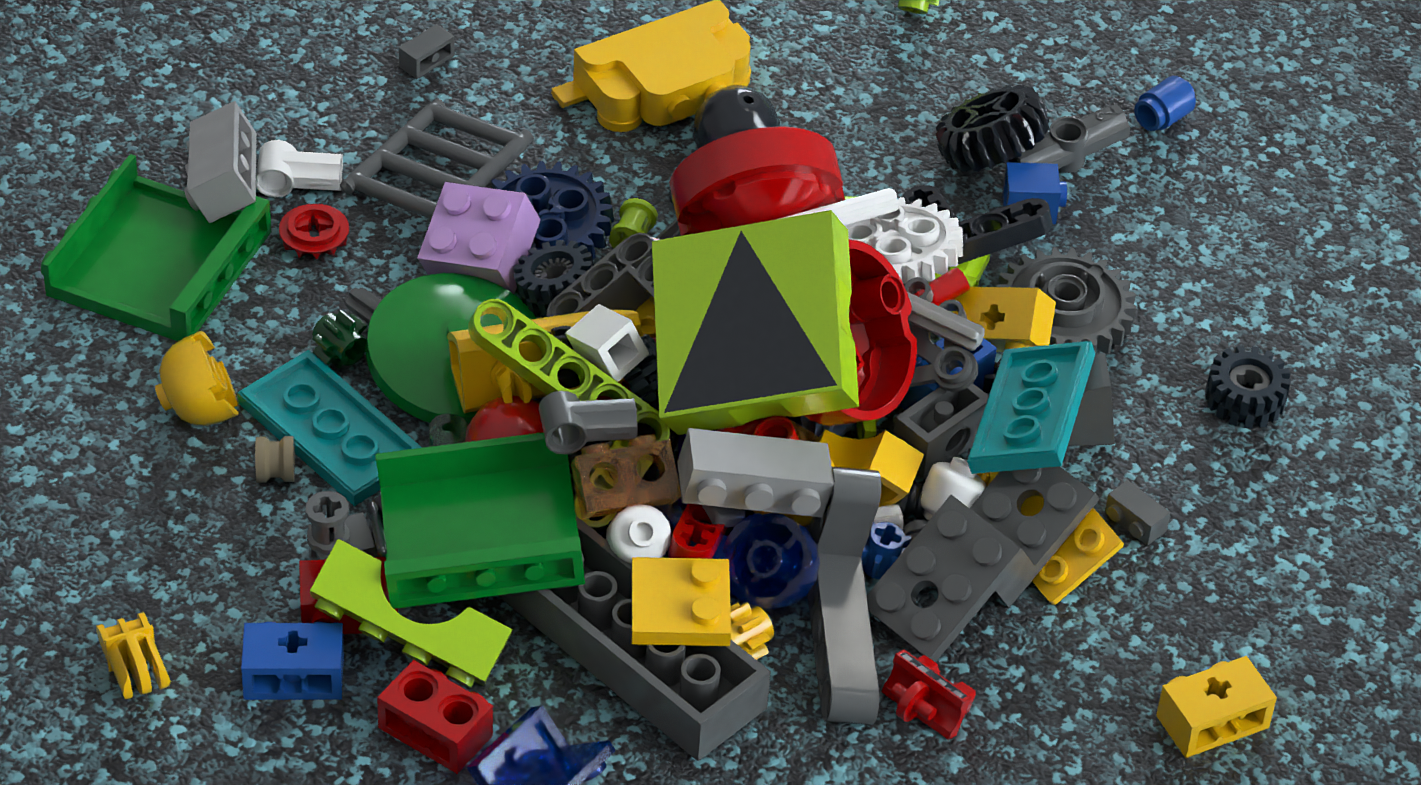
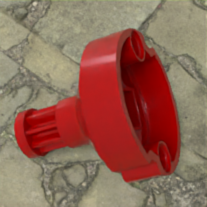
[669,127,845,236]
[805,239,917,426]

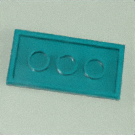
[967,341,1095,474]
[237,350,422,506]

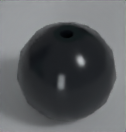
[693,85,780,149]

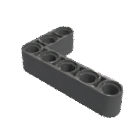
[547,233,655,317]
[803,467,881,725]

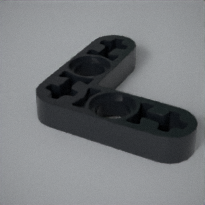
[902,185,1053,267]

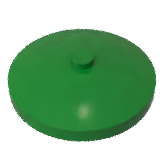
[365,273,537,428]

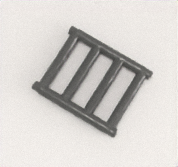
[340,98,534,222]

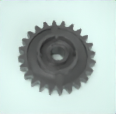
[996,247,1137,354]

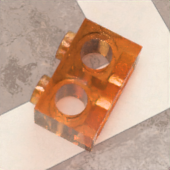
[571,435,681,520]

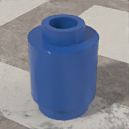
[1134,76,1196,131]

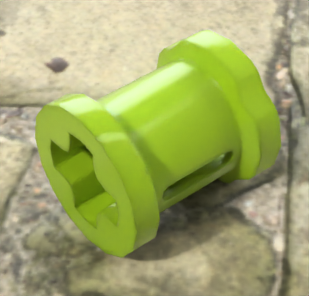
[609,198,658,248]

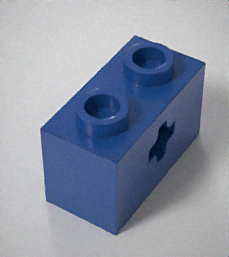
[241,622,344,700]

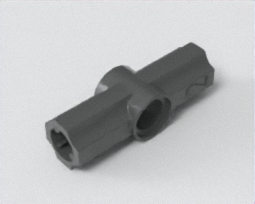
[1008,104,1130,173]

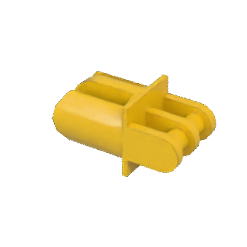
[96,612,171,699]

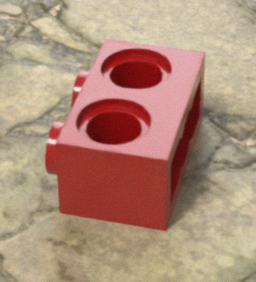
[377,660,493,774]

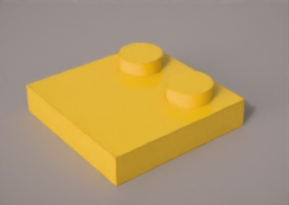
[631,557,731,646]

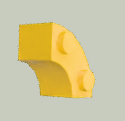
[814,429,924,507]

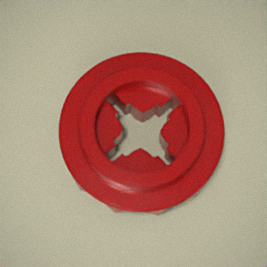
[279,204,349,259]

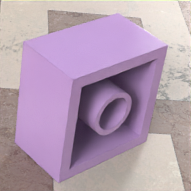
[417,182,541,294]

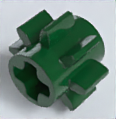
[312,310,367,368]

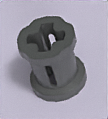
[306,491,350,555]

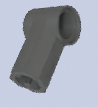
[538,391,638,455]

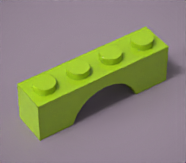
[310,539,512,688]

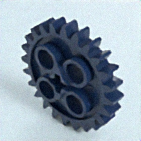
[491,161,614,260]

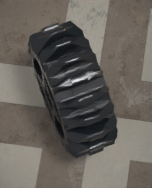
[935,85,1050,172]

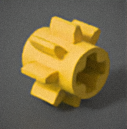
[730,602,774,660]

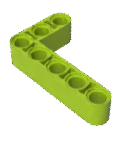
[468,299,670,532]

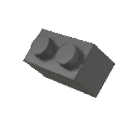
[399,24,455,79]
[1105,480,1171,546]

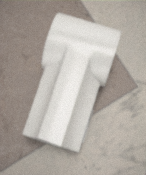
[256,140,343,198]

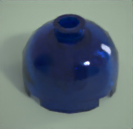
[723,513,820,609]

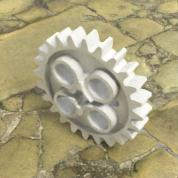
[845,197,963,284]

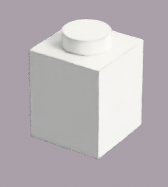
[565,304,649,382]

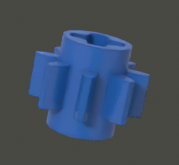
[861,522,911,579]

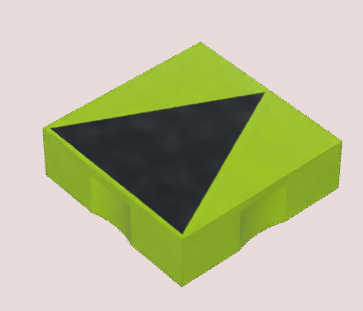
[652,210,859,435]

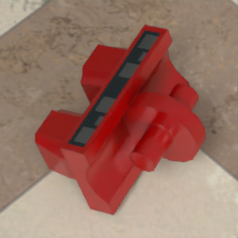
[881,649,976,740]

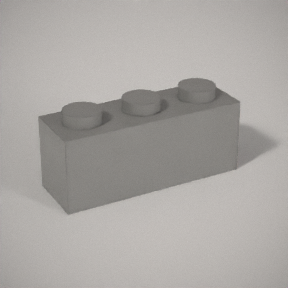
[184,101,257,223]
[677,428,834,518]

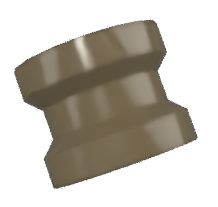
[255,436,295,483]

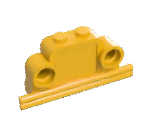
[551,0,751,132]

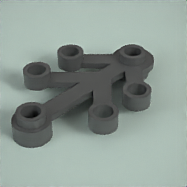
[905,277,978,392]

